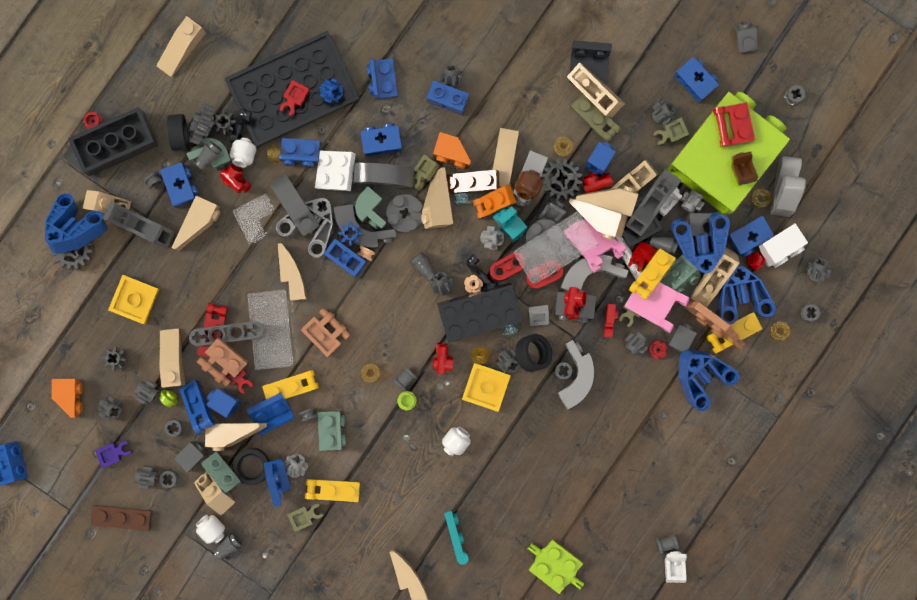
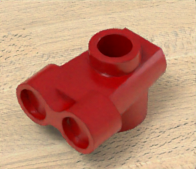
[219,164,252,193]
[583,172,614,193]
[564,287,587,320]
[432,342,453,374]

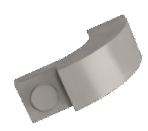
[560,255,628,292]
[557,340,594,410]

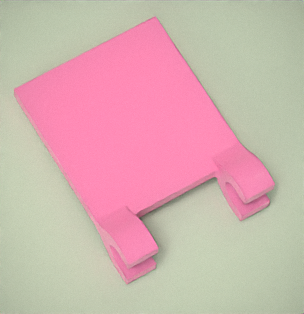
[564,219,627,273]
[625,282,690,333]

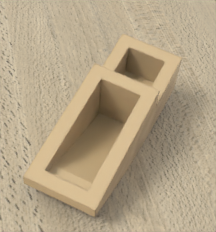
[493,128,519,187]
[610,159,658,192]
[278,243,308,302]
[390,549,429,600]

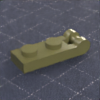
[571,94,622,144]

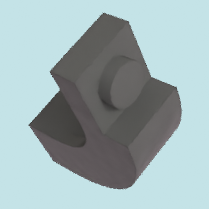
[352,163,414,188]
[625,169,681,236]
[269,172,319,236]
[103,201,175,249]
[334,204,397,249]

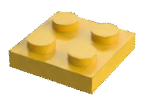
[108,275,160,325]
[462,363,511,412]

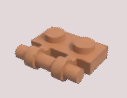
[301,308,351,357]
[196,337,248,387]

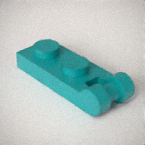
[444,509,469,565]

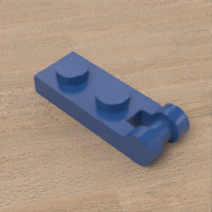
[179,379,215,435]

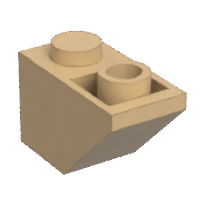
[82,190,131,215]
[194,471,235,515]

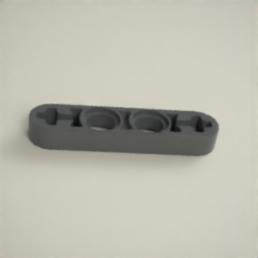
[189,321,265,346]

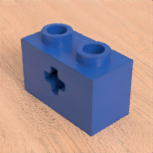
[674,57,719,103]
[426,80,469,116]
[360,124,402,157]
[584,142,616,177]
[160,162,199,208]
[727,216,774,257]
[324,239,367,278]
[207,388,243,418]

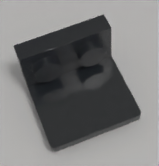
[569,40,612,85]

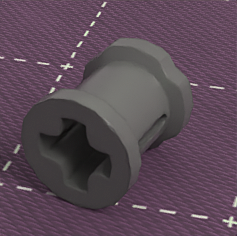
[784,85,805,106]
[392,366,418,392]
[655,533,679,555]

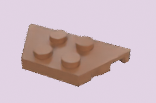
[681,300,745,350]

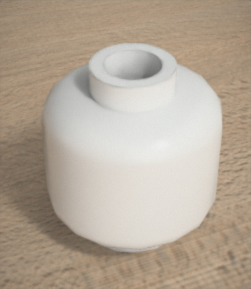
[229,138,257,168]
[442,426,471,456]
[196,515,225,544]

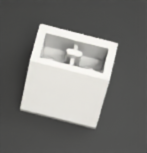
[759,224,808,268]

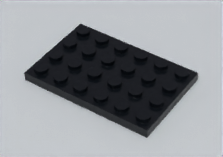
[224,31,360,147]

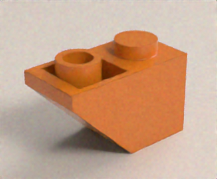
[433,132,471,169]
[52,379,83,418]

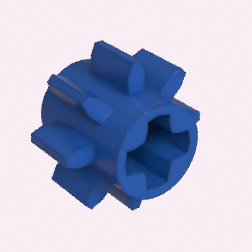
[320,78,343,103]
[338,221,363,246]

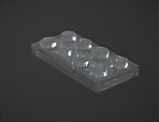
[513,211,599,285]
[247,290,294,370]

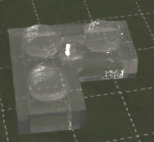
[232,193,275,245]

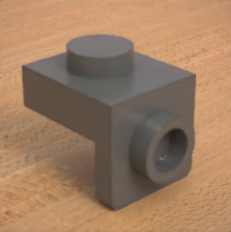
[733,21,758,53]
[538,197,567,223]

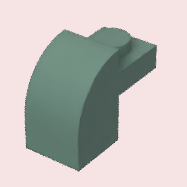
[187,138,233,170]
[355,186,387,230]

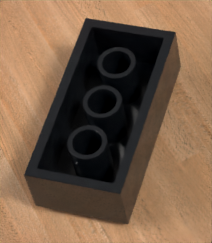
[68,107,159,176]
[437,282,523,343]

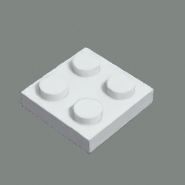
[315,151,356,191]

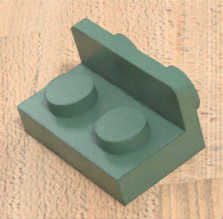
[661,255,701,295]
[318,411,346,451]
[201,452,241,493]

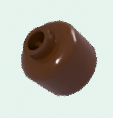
[515,170,543,200]

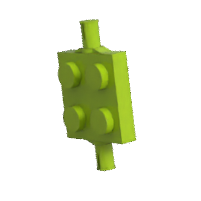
[527,539,584,594]

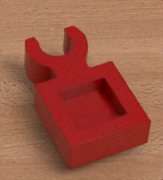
[280,80,310,117]
[628,241,658,272]
[603,304,619,338]
[220,369,254,394]

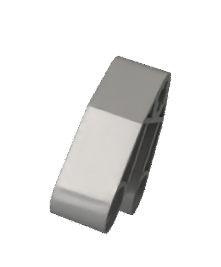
[770,155,806,217]
[276,198,334,259]

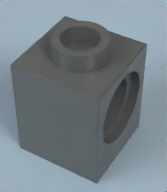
[667,323,697,353]
[174,441,207,472]

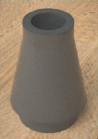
[195,141,222,170]
[650,235,678,256]
[410,252,436,281]
[214,533,243,560]

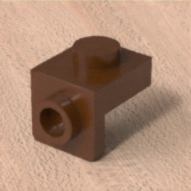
[731,151,758,186]

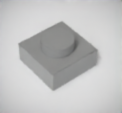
[528,305,549,326]

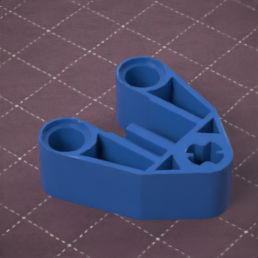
[45,193,107,254]
[671,212,730,273]
[717,266,776,325]
[678,350,739,412]

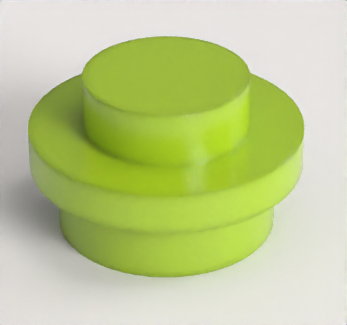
[159,390,178,407]
[397,391,417,410]

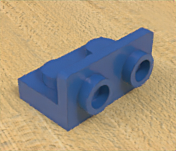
[367,58,398,100]
[279,138,321,167]
[247,392,294,435]
[0,441,28,486]
[264,459,291,507]

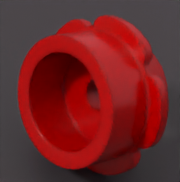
[84,112,103,129]
[747,252,765,270]
[649,340,668,359]

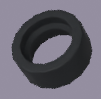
[167,114,189,151]
[515,334,552,372]
[232,448,270,485]

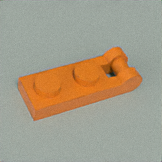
[472,184,516,219]

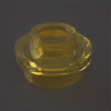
[554,137,573,156]
[267,144,280,163]
[751,188,771,208]
[770,321,790,341]
[471,347,490,364]
[361,363,380,383]

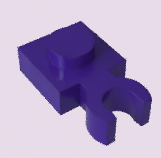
[95,441,133,468]

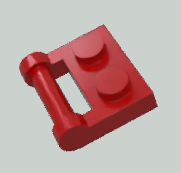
[713,102,755,148]

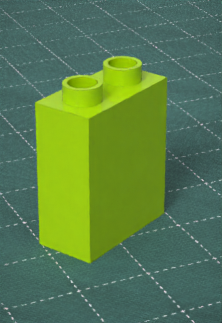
[667,92,790,215]

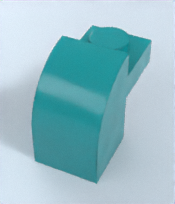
[493,206,528,243]

